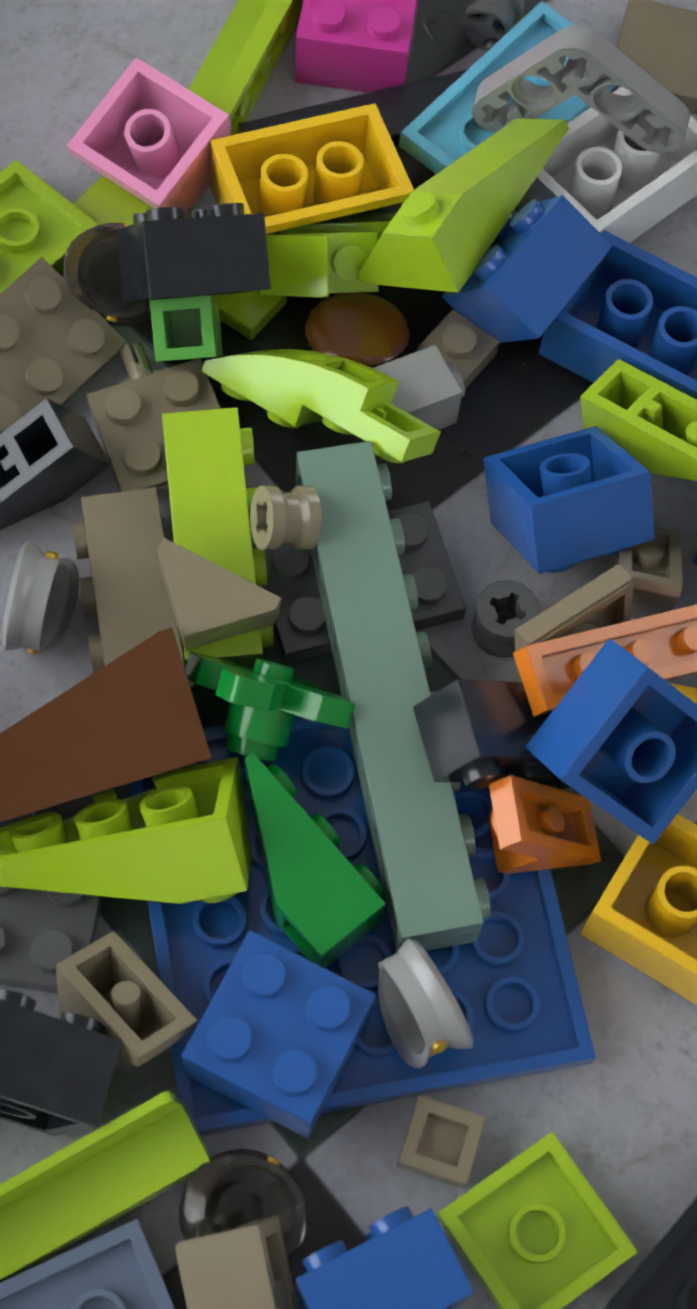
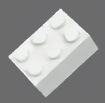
[516,87,697,243]

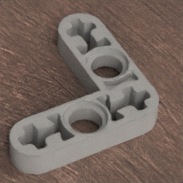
[472,25,690,153]

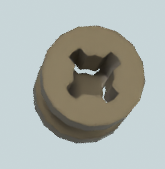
[250,485,322,550]

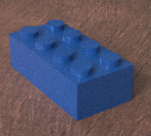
[538,230,697,400]

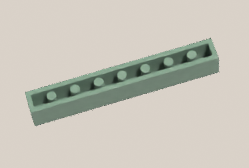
[296,441,491,952]

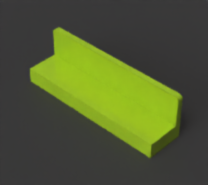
[188,0,303,135]
[0,1091,215,1283]

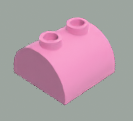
[67,57,231,212]

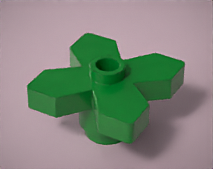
[185,652,356,761]

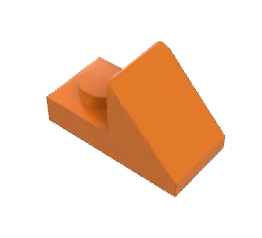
[489,775,601,874]

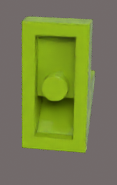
[259,230,378,298]

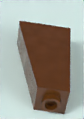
[0,628,211,822]

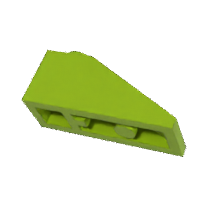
[580,359,697,481]

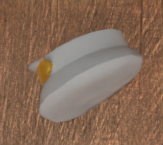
[1,540,79,654]
[378,938,474,1069]

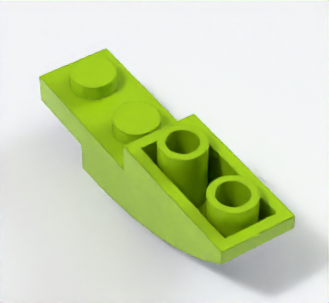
[201,349,441,463]

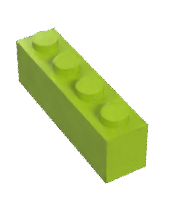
[162,407,274,668]

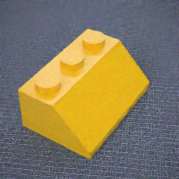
[209,103,414,234]

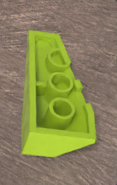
[358,118,569,293]
[0,757,252,904]

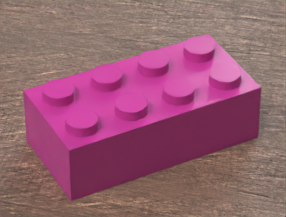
[295,0,419,93]

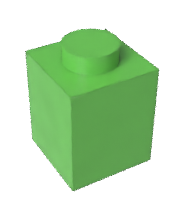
[150,295,223,362]

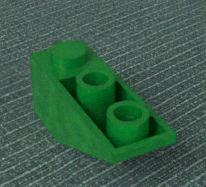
[245,752,386,969]

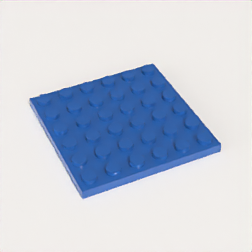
[129,680,596,1136]

